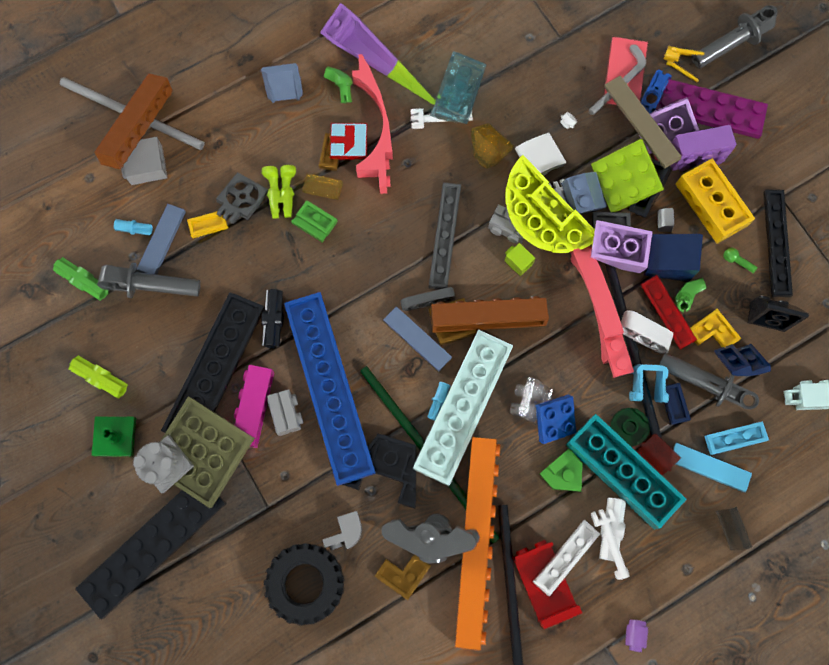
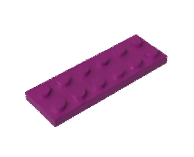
[655,79,768,139]

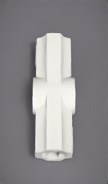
[599,498,626,561]

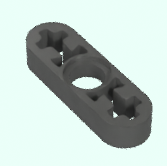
[400,287,456,311]

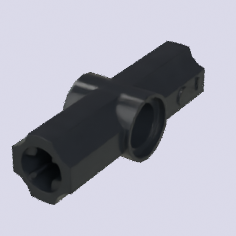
[262,289,284,349]

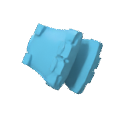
[629,364,669,403]

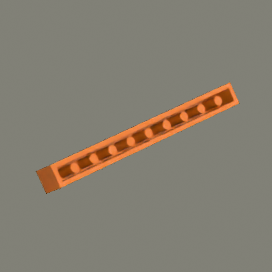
[455,437,501,650]

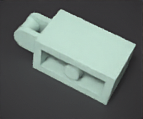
[783,380,829,410]

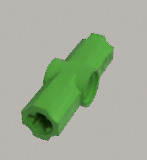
[53,257,109,301]

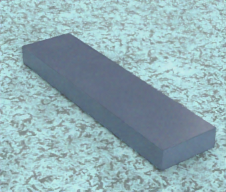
[137,204,186,275]
[383,306,452,372]

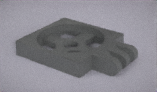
[216,172,268,224]

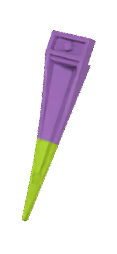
[320,3,440,107]

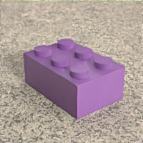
[671,125,737,171]

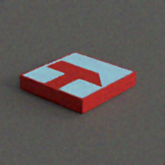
[330,123,368,159]

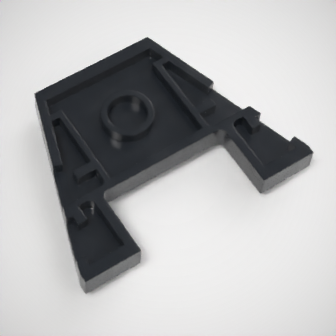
[342,433,416,509]

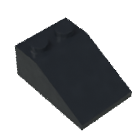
[747,296,809,332]

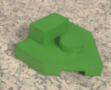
[539,448,583,492]

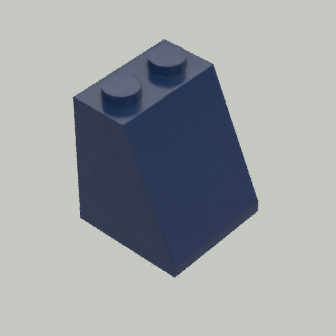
[644,234,703,282]

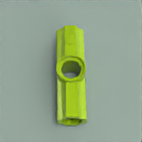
[69,356,128,399]

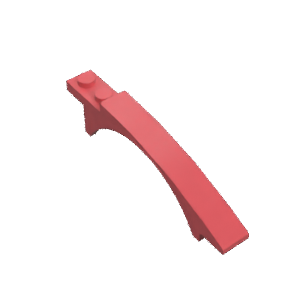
[352,54,393,194]
[570,245,634,378]

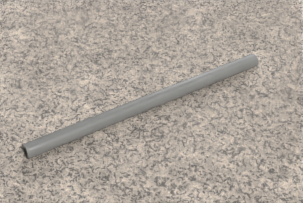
[60,77,204,150]

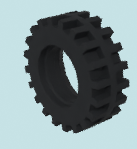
[264,544,345,626]

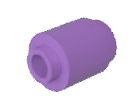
[625,620,648,652]

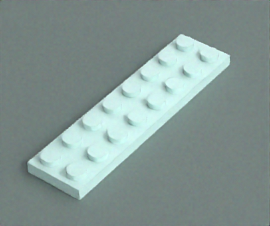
[413,329,513,486]

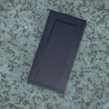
[664,383,691,425]

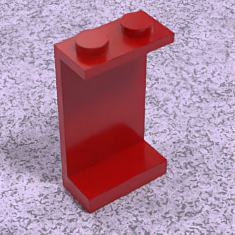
[513,540,582,629]

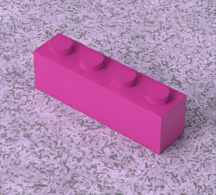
[234,365,275,448]

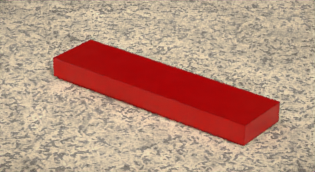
[641,275,697,350]

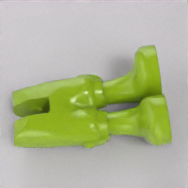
[262,165,296,219]

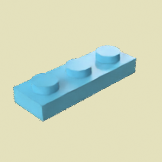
[704,421,769,455]

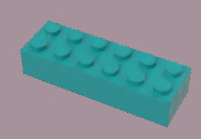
[565,414,687,530]

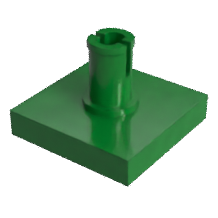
[92,417,136,457]

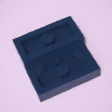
[714,344,771,376]

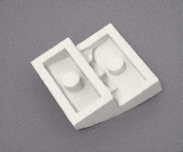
[515,133,566,175]

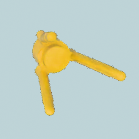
[663,46,705,82]

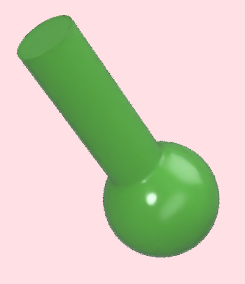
[724,248,758,273]

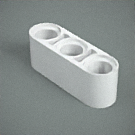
[621,311,674,353]

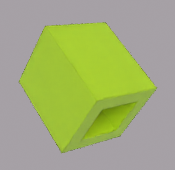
[505,243,536,276]

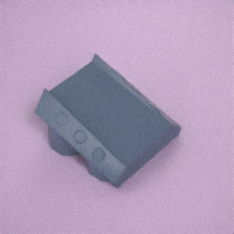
[261,63,303,104]

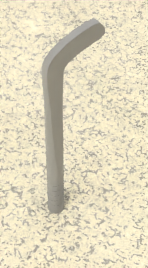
[589,45,646,115]

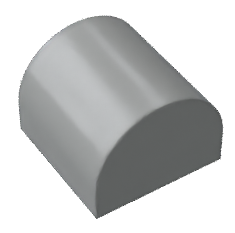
[657,208,674,232]

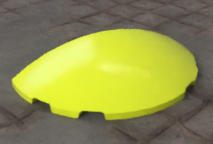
[505,155,595,253]

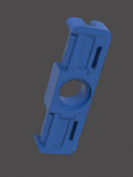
[641,70,672,114]

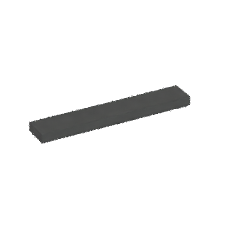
[429,182,461,290]

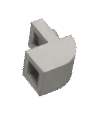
[323,511,362,550]

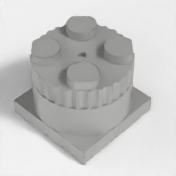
[133,435,194,493]

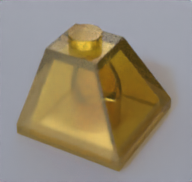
[471,123,515,169]

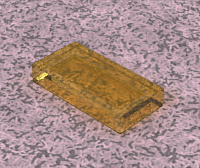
[302,173,343,200]

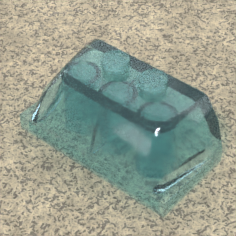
[430,51,487,124]

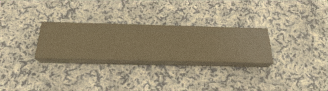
[605,76,681,169]

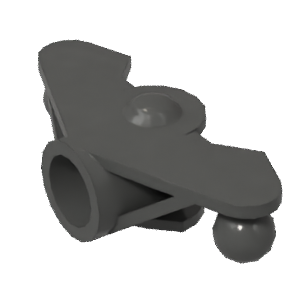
[382,514,480,563]

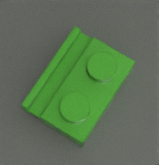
[291,200,338,243]

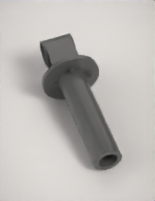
[692,5,778,69]
[97,262,201,299]
[659,353,759,409]

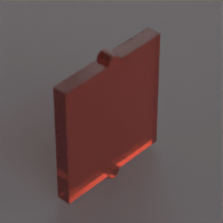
[636,433,681,476]

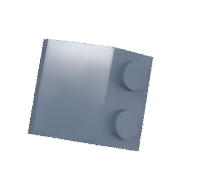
[561,172,607,215]

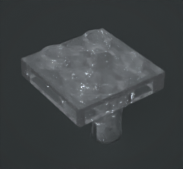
[510,377,553,426]

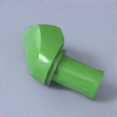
[324,66,353,103]
[675,278,706,312]

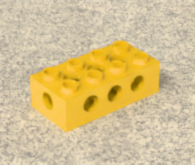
[675,158,755,244]

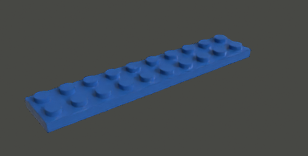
[284,292,376,486]

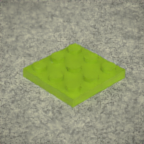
[591,138,664,213]

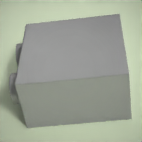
[121,137,167,185]

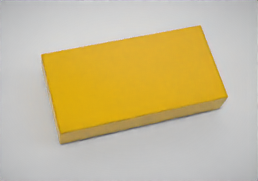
[187,211,229,238]

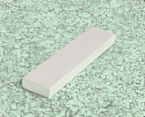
[533,520,600,596]

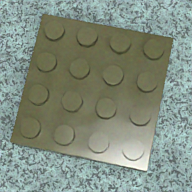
[161,396,255,508]

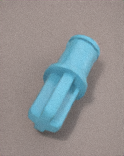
[114,219,153,235]
[428,382,451,421]

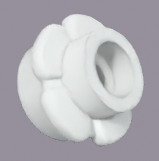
[560,112,577,129]

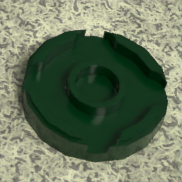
[610,408,650,447]

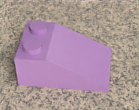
[639,97,699,154]
[591,220,652,273]

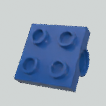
[536,394,576,444]

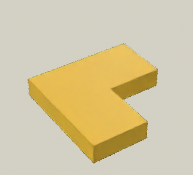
[690,309,742,348]

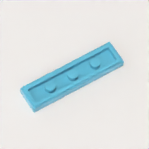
[669,443,752,492]

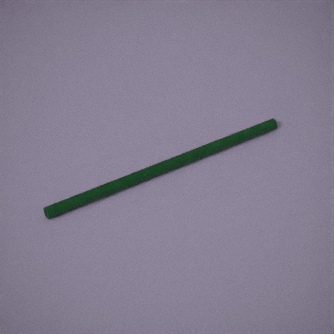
[360,366,500,544]

